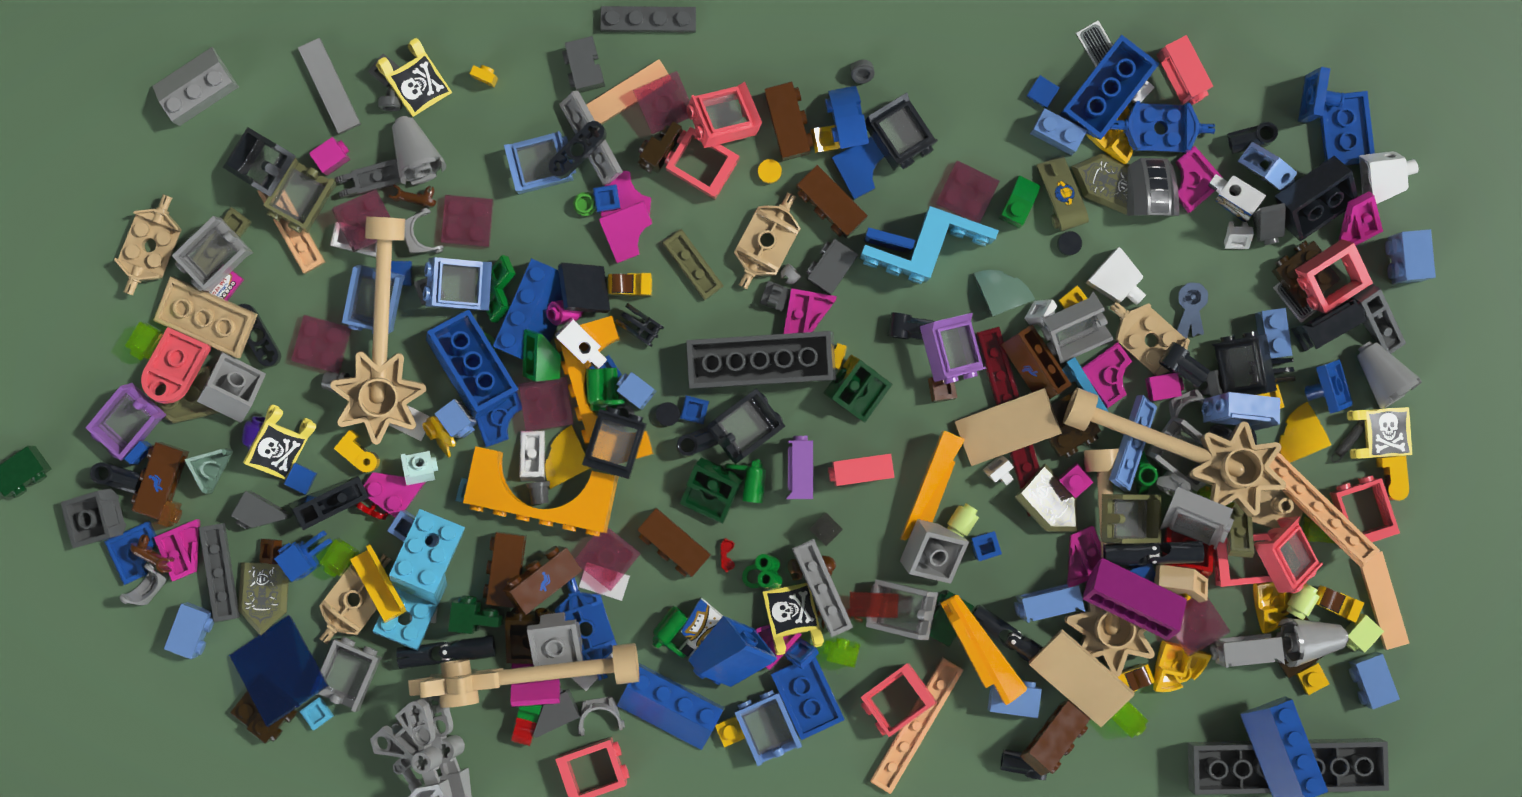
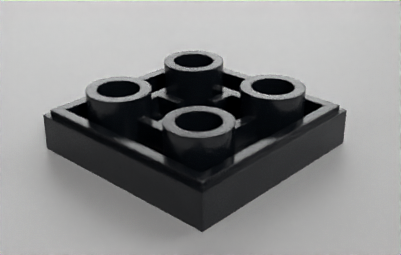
[558,263,610,313]

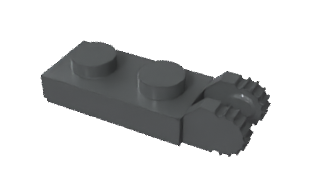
[335,159,401,198]

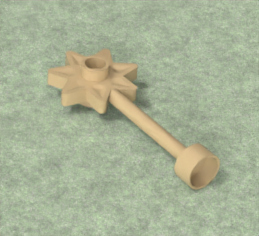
[330,216,426,445]
[1063,387,1286,517]
[1064,449,1155,677]
[408,643,639,708]

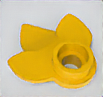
[422,416,456,458]

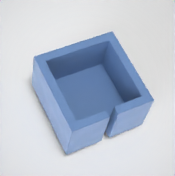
[1385,229,1436,284]

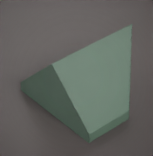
[184,449,233,494]

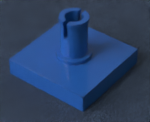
[1298,67,1345,123]
[1305,359,1354,414]

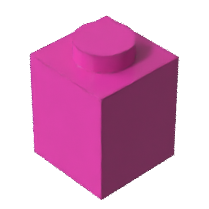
[309,137,351,176]
[1145,373,1184,401]
[1058,462,1094,498]

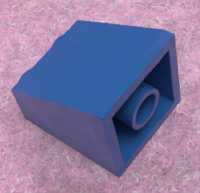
[688,616,777,687]

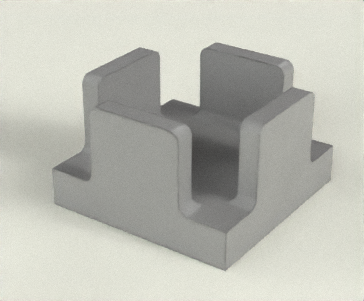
[527,612,583,666]

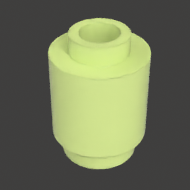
[947,503,979,538]
[1286,583,1320,620]

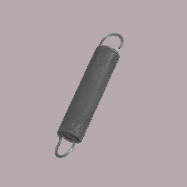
[1331,420,1365,462]

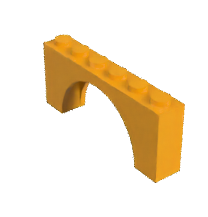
[554,316,654,464]
[463,446,619,536]

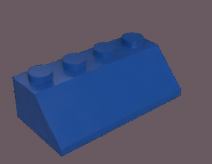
[1059,35,1159,140]
[493,258,563,359]
[426,309,518,420]
[617,663,724,750]
[1240,696,1328,797]

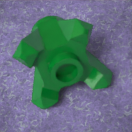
[1133,451,1162,494]

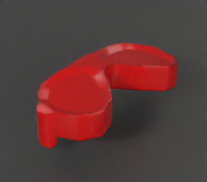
[355,502,388,520]
[720,538,735,572]

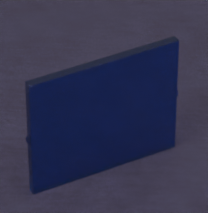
[229,615,329,727]

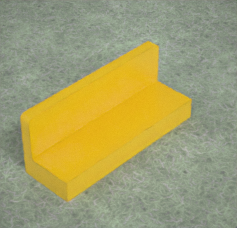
[350,544,407,623]

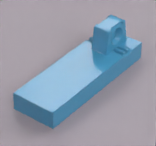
[1062,357,1108,412]

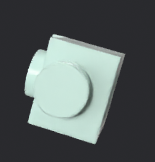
[401,451,438,485]

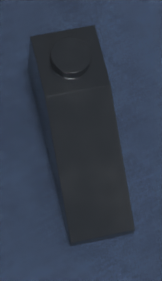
[289,476,369,530]

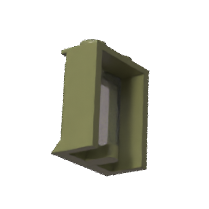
[263,158,337,233]
[1101,494,1161,544]

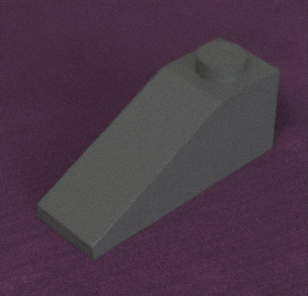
[1252,203,1286,245]
[1349,284,1406,354]

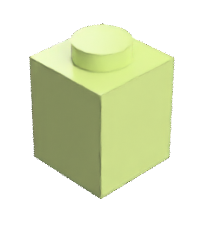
[1345,614,1384,653]

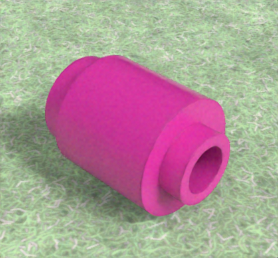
[546,300,583,325]

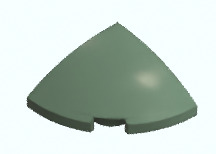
[973,270,1035,317]

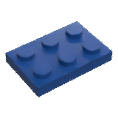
[1320,91,1375,166]
[771,657,845,740]

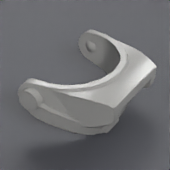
[404,208,444,254]
[1169,388,1205,434]
[1156,470,1194,497]
[120,563,167,605]
[578,696,625,736]

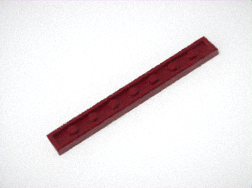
[976,327,1040,517]

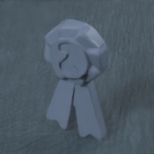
[1177,282,1208,338]

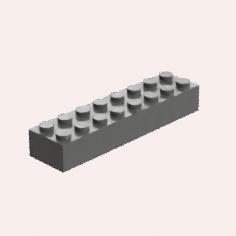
[1188,738,1389,795]

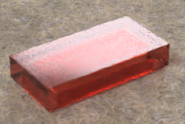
[849,592,899,618]

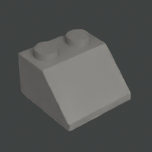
[197,352,266,423]
[900,519,969,584]

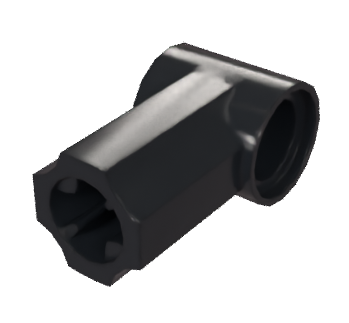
[1227,122,1278,154]
[888,312,935,340]
[1159,342,1210,387]
[677,427,719,457]
[90,462,141,493]
[1000,749,1047,780]

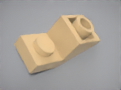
[1154,564,1208,603]

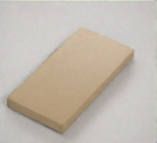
[153,277,258,358]
[955,388,1062,466]
[1029,629,1134,727]

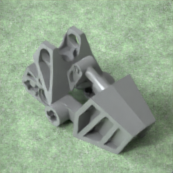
[370,695,472,797]

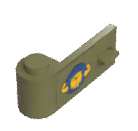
[1037,156,1089,232]

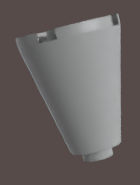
[392,116,446,185]
[1357,341,1422,409]
[1276,618,1348,667]

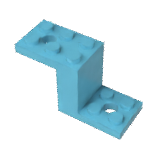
[859,206,999,284]
[373,509,465,651]

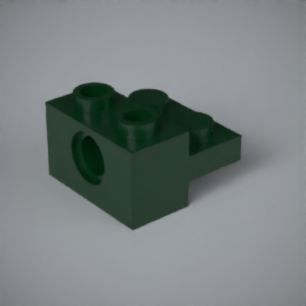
[823,355,893,423]
[680,457,744,524]
[448,595,505,634]

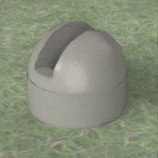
[780,263,802,284]

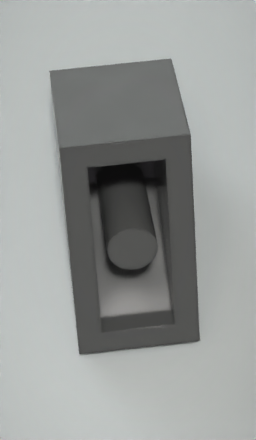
[231,490,292,529]
[533,688,581,738]

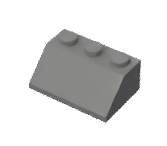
[153,47,239,126]

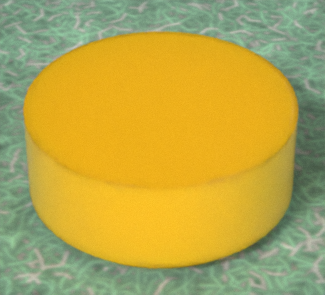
[758,159,782,184]

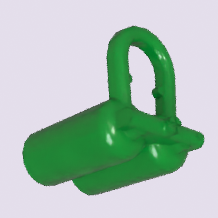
[586,367,626,411]
[725,459,766,503]
[742,554,782,590]
[652,605,688,658]

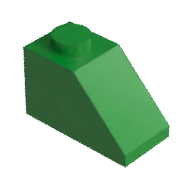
[999,175,1041,229]
[522,329,562,382]

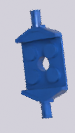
[1109,101,1215,152]
[555,577,618,681]

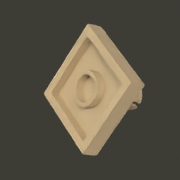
[1252,490,1303,528]

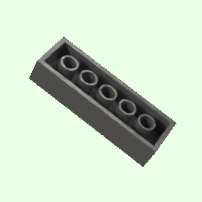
[687,331,836,389]

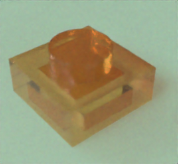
[158,500,182,527]

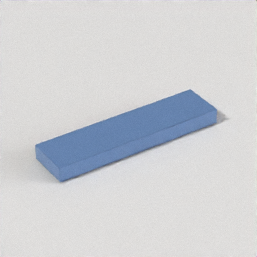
[1109,395,1157,491]

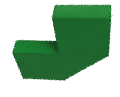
[486,255,516,323]

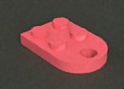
[141,327,211,404]

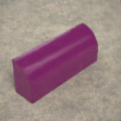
[1083,558,1187,641]

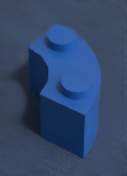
[825,86,869,149]

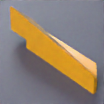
[900,430,965,541]
[940,595,1027,705]

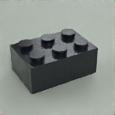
[1275,156,1358,242]

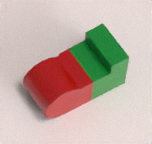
[511,704,544,746]

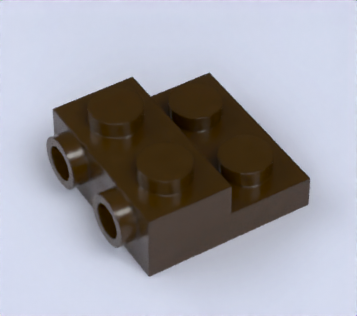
[637,121,683,174]
[1272,240,1340,309]
[1047,391,1101,458]
[505,608,555,664]
[230,674,300,744]

